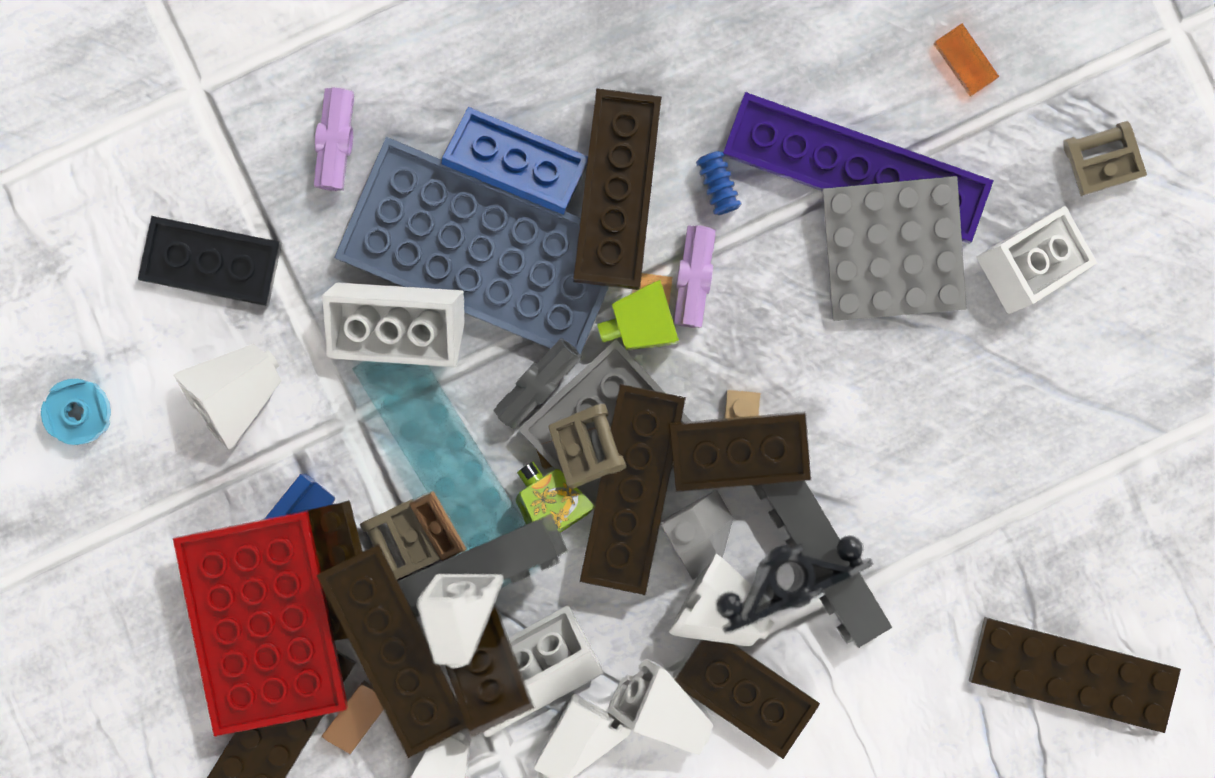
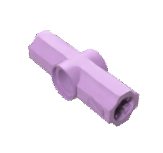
[314,87,354,191]
[674,225,716,328]

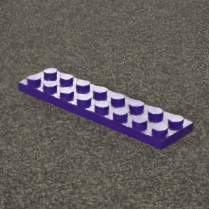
[723,92,994,244]

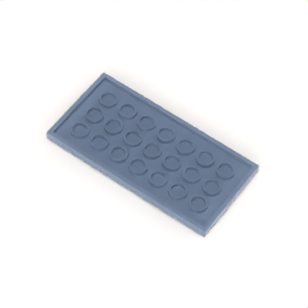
[334,137,609,355]

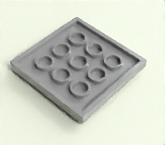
[822,176,967,321]
[518,340,691,511]

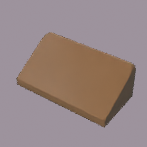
[409,491,467,561]
[321,680,384,754]

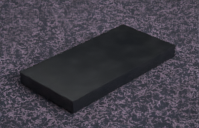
[138,216,282,307]

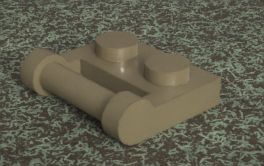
[1063,121,1147,196]
[548,404,626,489]
[359,499,440,579]

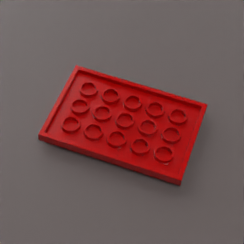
[172,511,348,737]

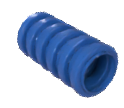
[696,151,742,215]

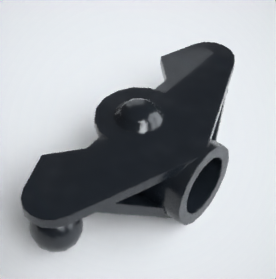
[716,535,873,633]

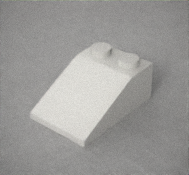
[976,206,1097,314]

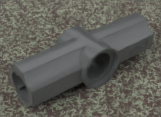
[493,338,582,430]

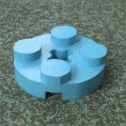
[41,379,111,445]

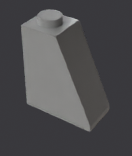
[660,489,733,580]

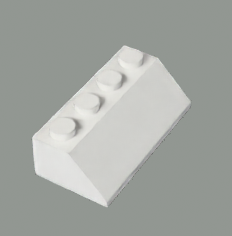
[322,283,465,367]
[483,605,604,738]

